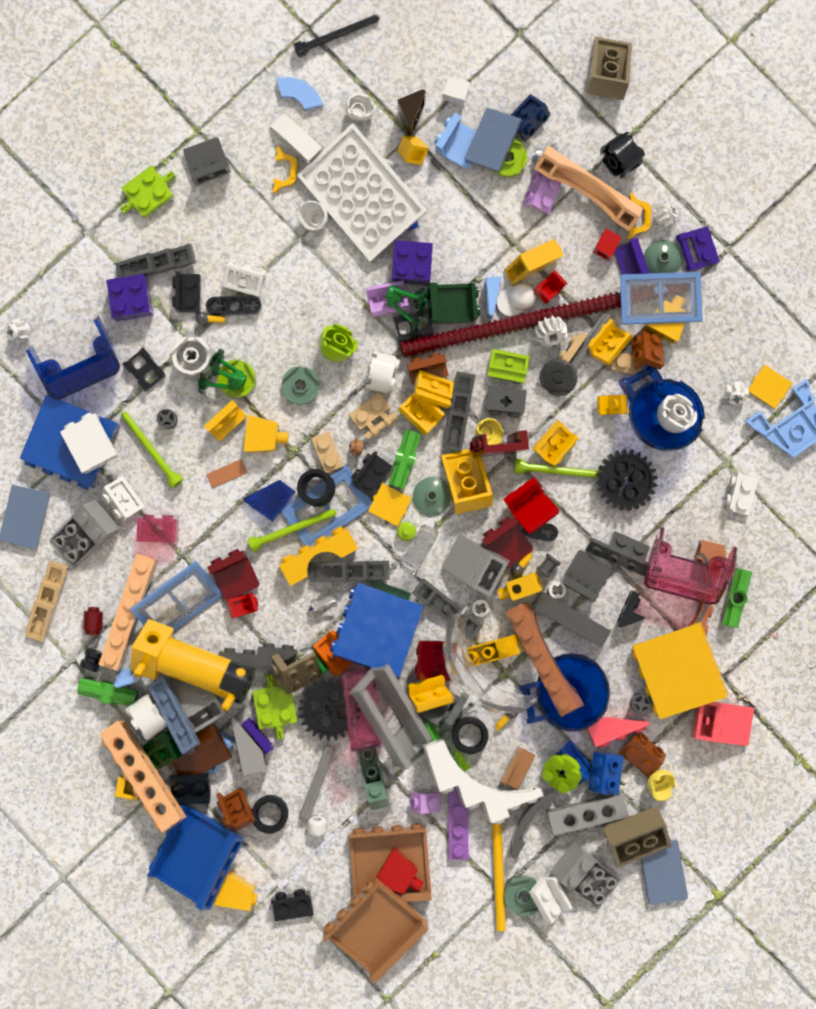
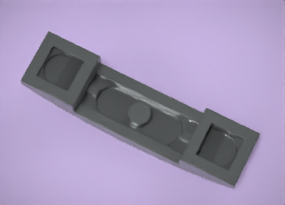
[412,578,483,640]
[511,789,557,859]

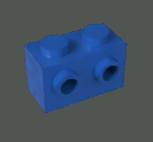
[588,751,624,795]

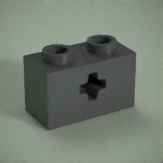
[485,386,527,418]

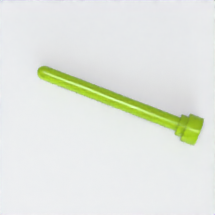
[121,412,184,489]
[514,458,601,479]
[248,509,336,553]

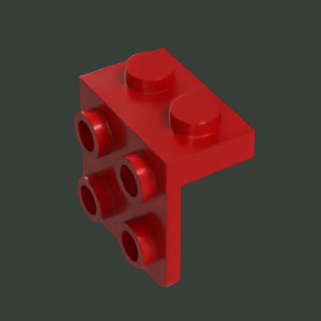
[503,477,559,534]

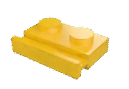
[413,370,454,409]

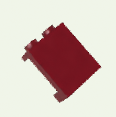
[470,430,529,457]

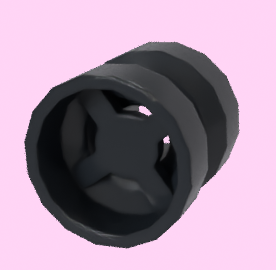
[79,647,102,672]

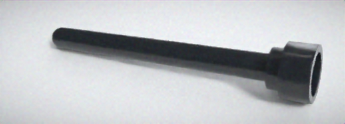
[293,15,379,58]

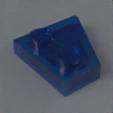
[243,480,296,522]

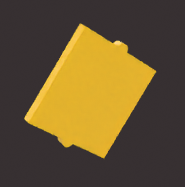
[748,365,792,409]
[368,483,412,526]

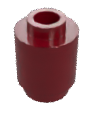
[83,607,103,635]

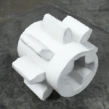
[654,203,678,227]
[6,319,31,344]
[724,381,749,405]

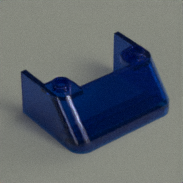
[26,315,120,400]

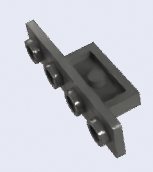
[585,531,662,581]

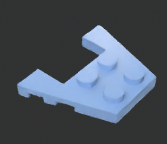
[745,379,816,458]

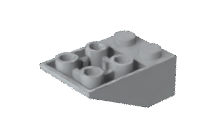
[50,499,120,568]
[442,533,510,597]
[169,678,229,733]
[550,841,622,909]

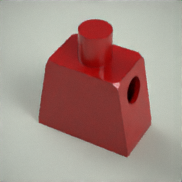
[376,847,424,894]

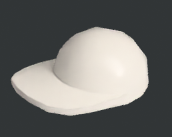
[497,283,537,317]

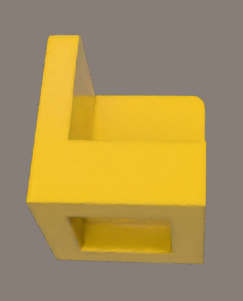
[397,135,429,165]
[115,775,144,800]

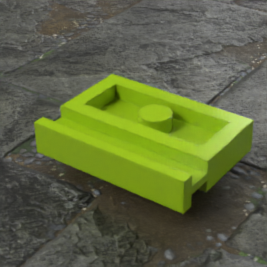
[487,349,530,384]

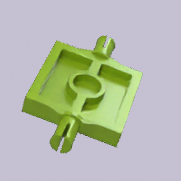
[120,165,176,218]
[252,673,297,740]

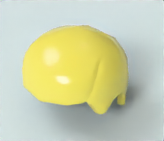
[475,418,504,445]
[647,770,676,801]

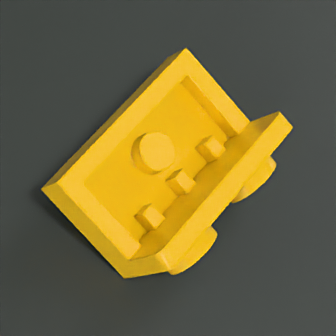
[588,319,632,366]
[398,391,445,436]
[532,420,579,466]

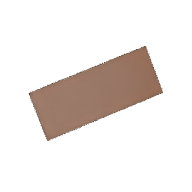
[206,459,247,488]

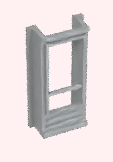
[349,665,432,770]

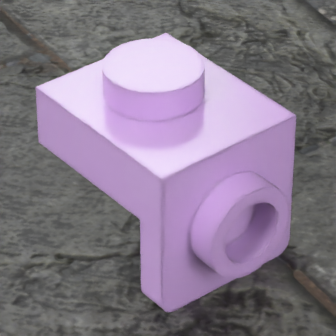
[409,792,440,814]

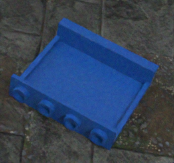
[20,395,121,490]
[330,583,424,679]
[147,805,245,910]

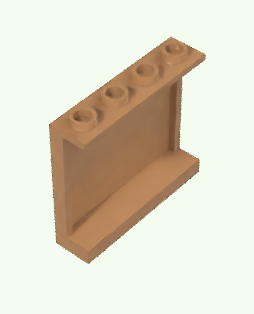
[348,823,432,902]
[323,877,428,983]

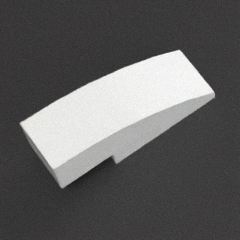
[270,113,322,164]

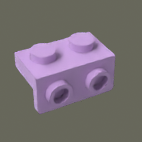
[522,170,561,215]
[366,281,409,317]

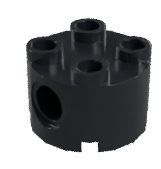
[600,132,645,179]

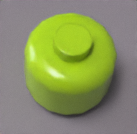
[397,522,416,541]

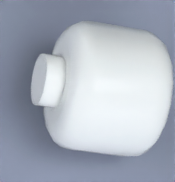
[308,816,327,838]

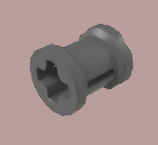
[536,553,561,578]

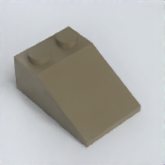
[587,37,632,100]

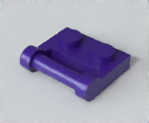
[675,226,720,272]

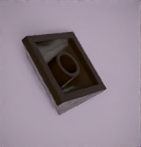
[397,89,426,136]

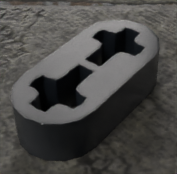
[522,523,558,541]

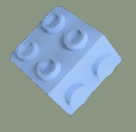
[434,113,476,169]

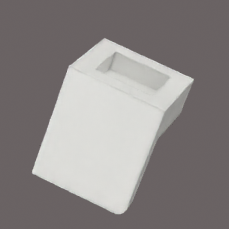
[443,76,470,106]

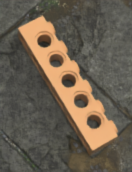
[100,720,187,832]

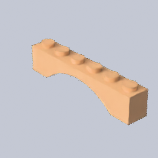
[534,146,643,231]
[99,554,158,671]

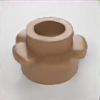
[349,438,363,457]

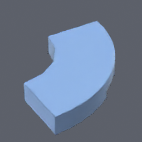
[276,77,323,111]

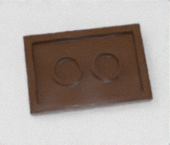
[172,723,233,775]

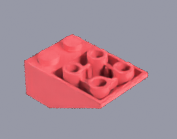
[691,701,754,746]

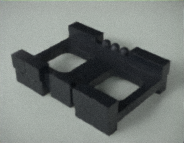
[393,308,434,344]
[122,347,166,392]

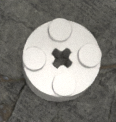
[172,337,213,378]
[365,351,400,394]
[126,693,167,741]

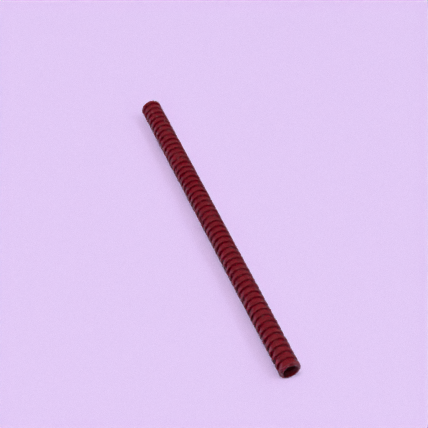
[400,283,690,358]

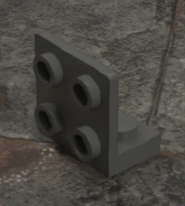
[183,137,231,185]
[560,550,612,602]
[416,691,470,733]

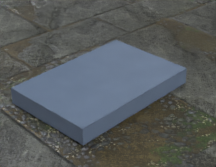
[464,108,522,173]
[0,485,51,549]
[641,839,688,905]

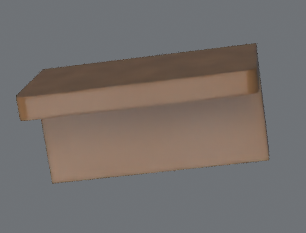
[500,746,535,790]

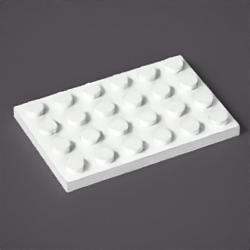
[297,123,427,262]

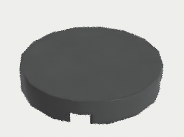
[539,359,578,396]

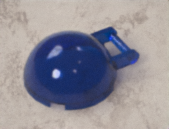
[619,365,705,452]
[519,653,611,732]

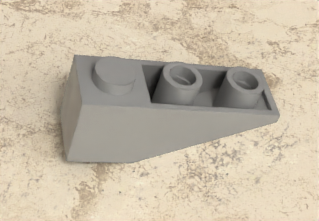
[229,716,268,776]

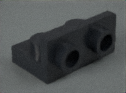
[172,272,201,313]
[351,451,392,498]
[169,774,211,805]
[270,889,314,922]

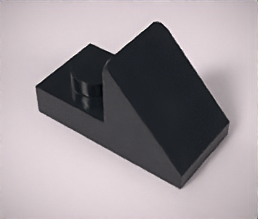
[615,591,646,628]

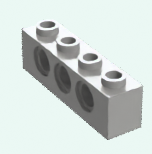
[546,792,629,837]

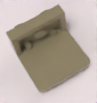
[271,653,320,695]

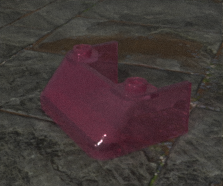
[644,527,737,605]
[343,667,383,752]

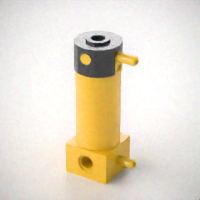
[130,619,255,711]

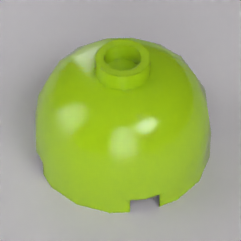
[318,324,358,363]

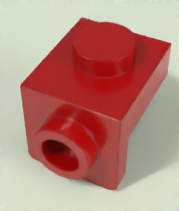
[533,270,567,304]
[226,592,258,619]

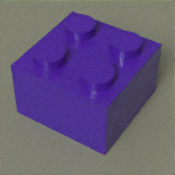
[392,241,433,285]
[106,274,154,322]

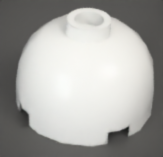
[657,394,697,433]

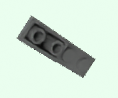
[218,643,298,668]

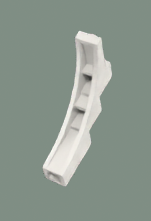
[422,739,543,825]

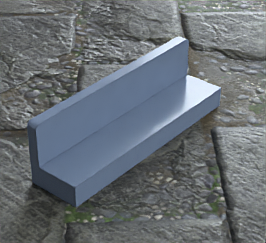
[148,676,201,754]

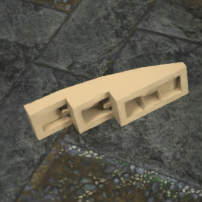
[25,560,69,642]

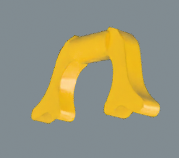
[272,146,298,194]
[627,193,652,241]

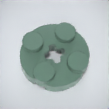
[282,367,320,405]
[504,875,538,916]

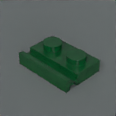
[142,731,182,770]

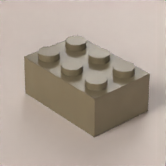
[603,806,672,868]

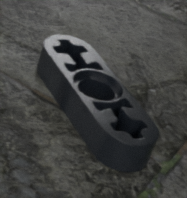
[206,296,262,315]

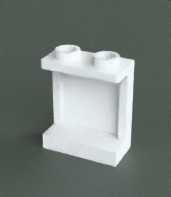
[60,413,120,474]

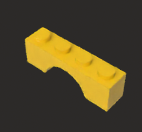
[279,526,358,586]

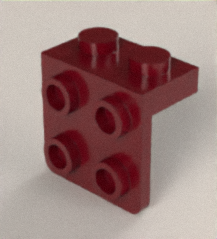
[481,517,533,569]
[207,549,260,600]
[415,640,456,681]

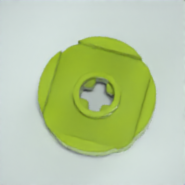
[494,139,528,177]
[217,360,256,398]
[542,754,582,794]

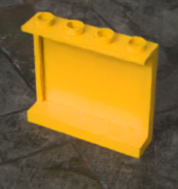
[631,621,728,719]

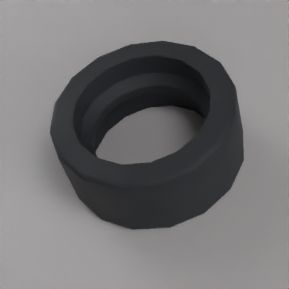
[297,469,336,507]
[452,716,489,754]
[252,795,289,834]

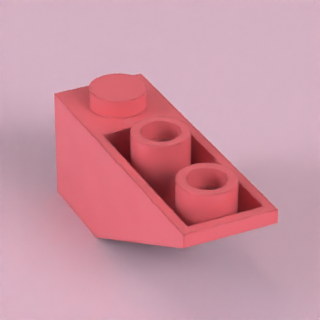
[585,716,649,748]

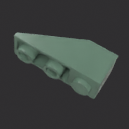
[357,744,390,810]

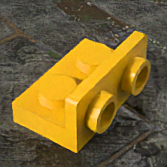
[204,400,247,442]
[407,675,454,713]

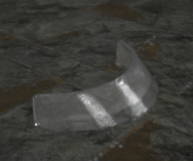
[443,603,539,714]

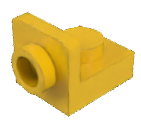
[597,395,628,415]

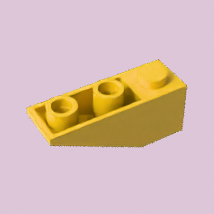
[461,633,526,668]

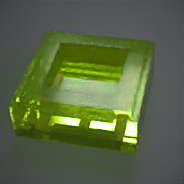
[452,750,470,771]

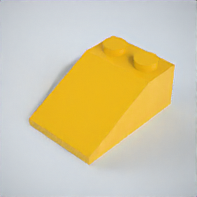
[441,449,493,515]

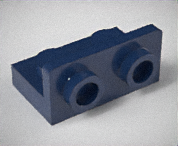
[511,94,550,142]

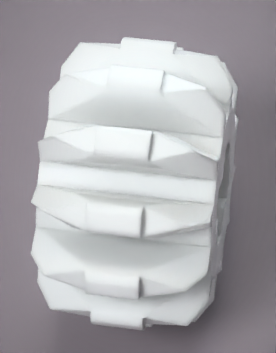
[535,315,568,348]

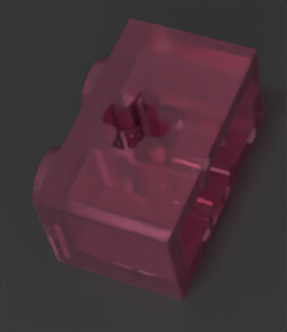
[137,515,179,543]

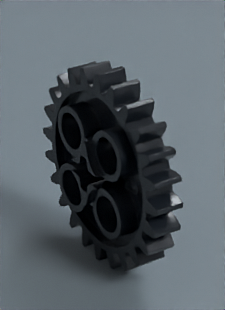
[595,449,658,511]
[298,678,361,741]

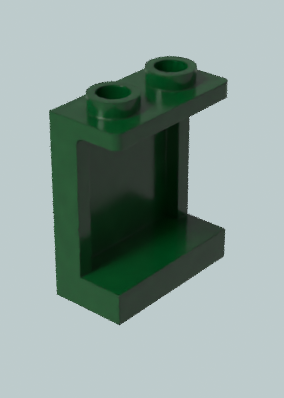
[427,281,480,324]

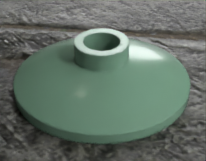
[644,240,682,273]
[413,477,451,515]

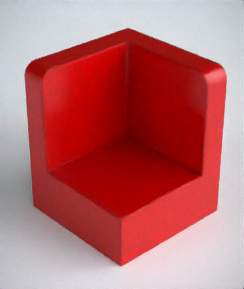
[593,228,622,261]

